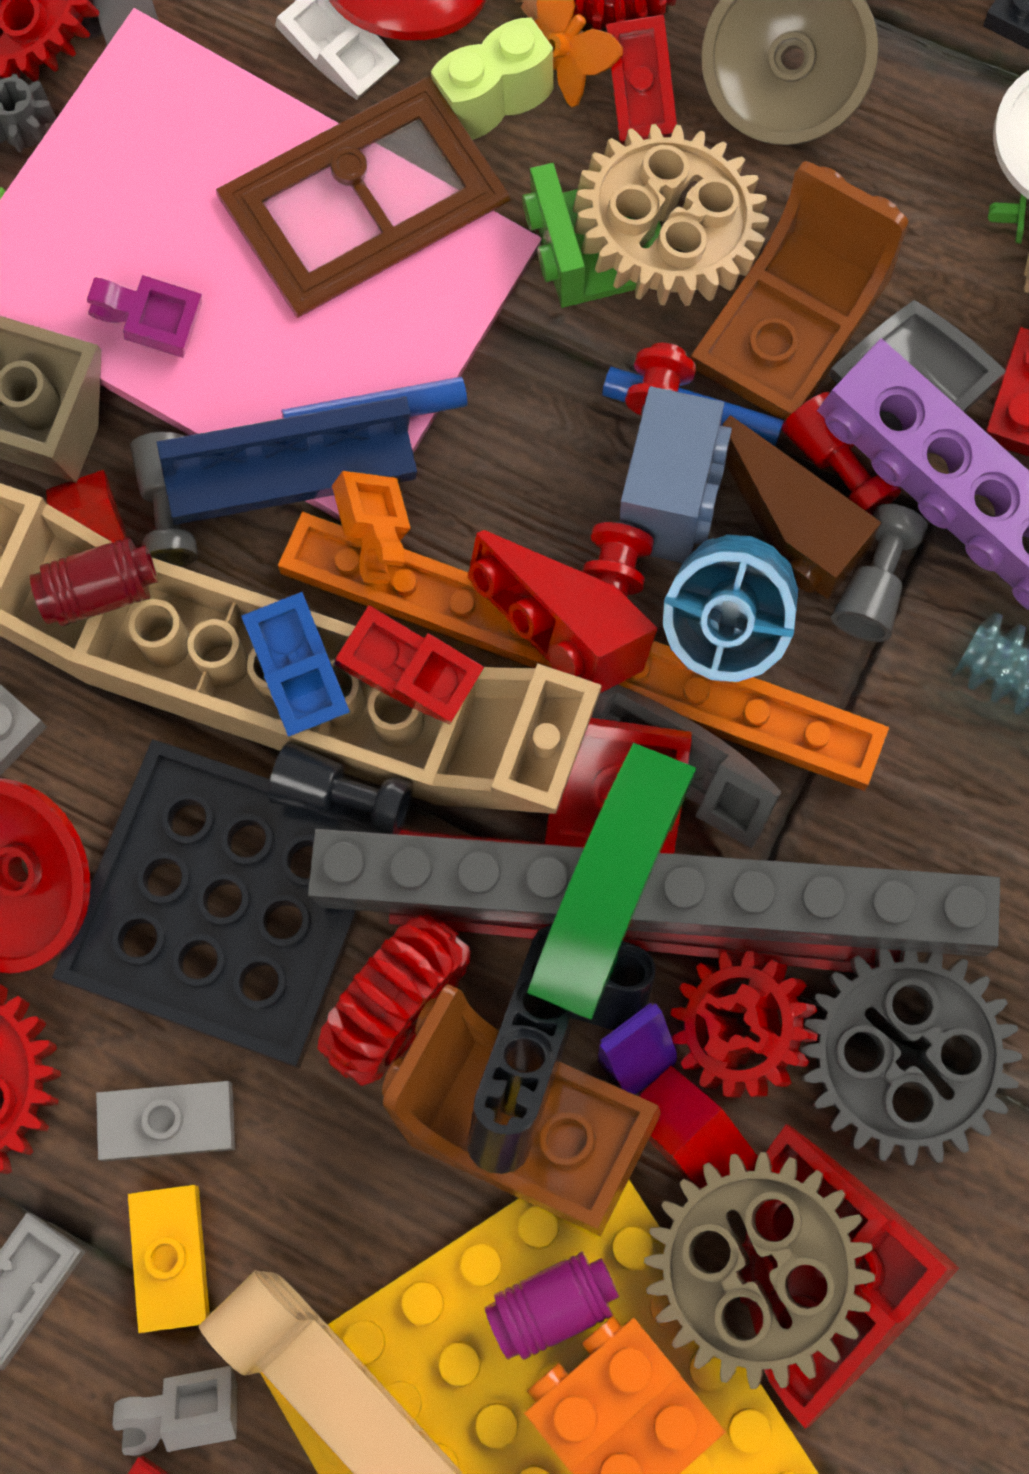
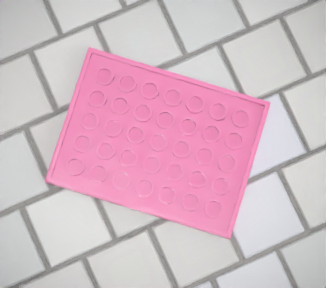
[0,8,542,522]

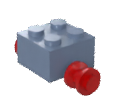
[582,342,732,598]

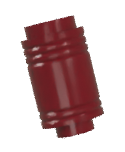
[30,537,158,627]

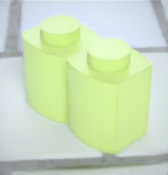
[431,17,554,140]

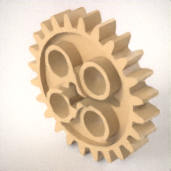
[573,124,769,306]

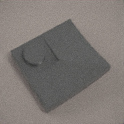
[829,300,1006,431]

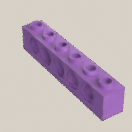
[817,338,1029,610]

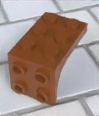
[690,161,908,422]
[382,985,661,1237]

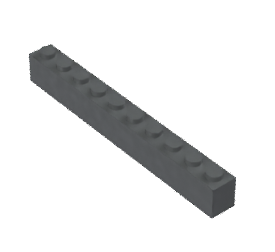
[308,829,1000,957]

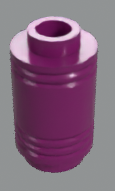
[484,1251,620,1360]

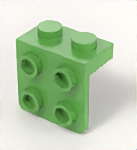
[522,163,662,308]

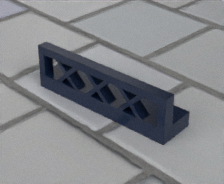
[156,396,417,525]

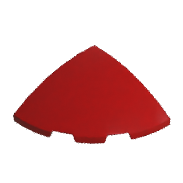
[740,1124,959,1428]

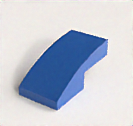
[241,592,350,737]

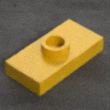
[128,1185,210,1333]

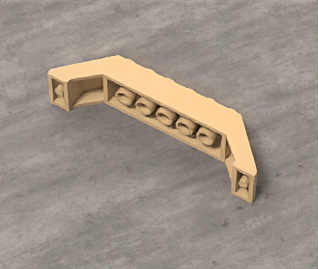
[0,483,601,814]

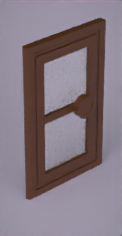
[216,76,511,318]

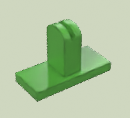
[988,193,1027,244]

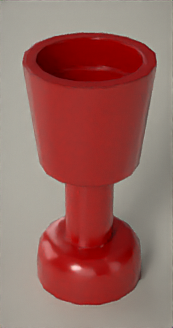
[781,392,901,515]

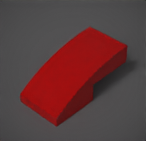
[333,605,484,725]

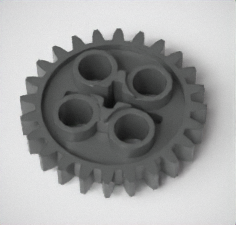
[798,949,1022,1165]

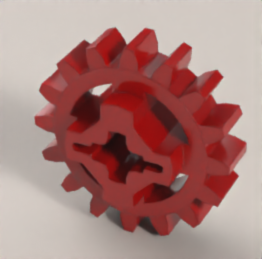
[671,951,818,1098]

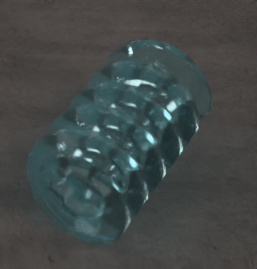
[950,612,1029,715]

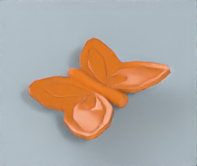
[535,0,623,108]

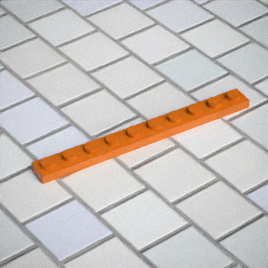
[278,511,889,791]

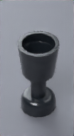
[268,741,413,835]

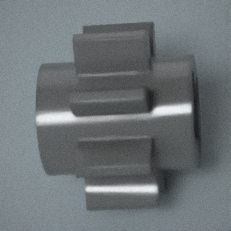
[0,74,56,152]

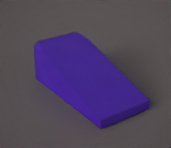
[598,1003,677,1095]

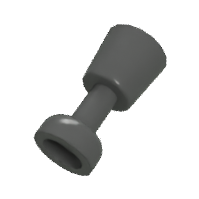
[130,432,198,567]
[831,504,928,642]

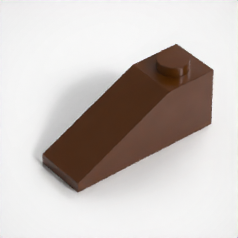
[722,415,881,600]

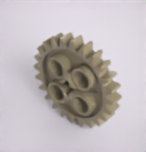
[644,1152,875,1389]

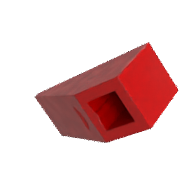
[467,530,658,693]

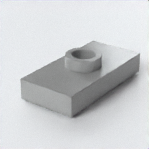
[96,1081,235,1162]
[0,1213,86,1370]

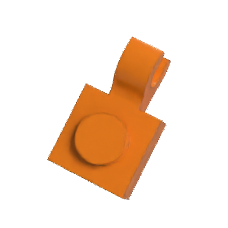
[332,471,411,585]

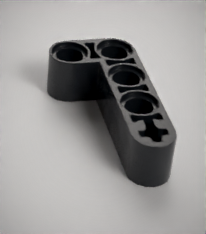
[467,925,656,1174]

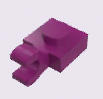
[87,275,202,358]

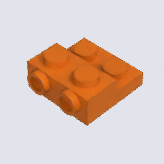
[524,1316,726,1474]

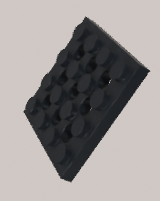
[52,739,379,1069]

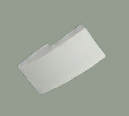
[275,0,399,100]

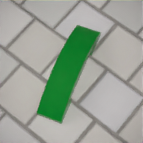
[527,743,696,1021]

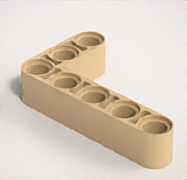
[199,1270,463,1474]

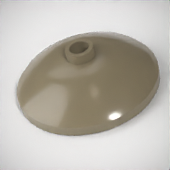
[701,0,879,145]

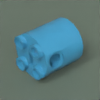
[663,535,798,682]

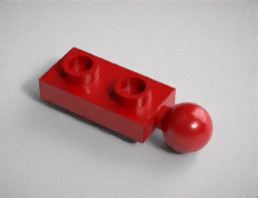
[606,15,677,179]

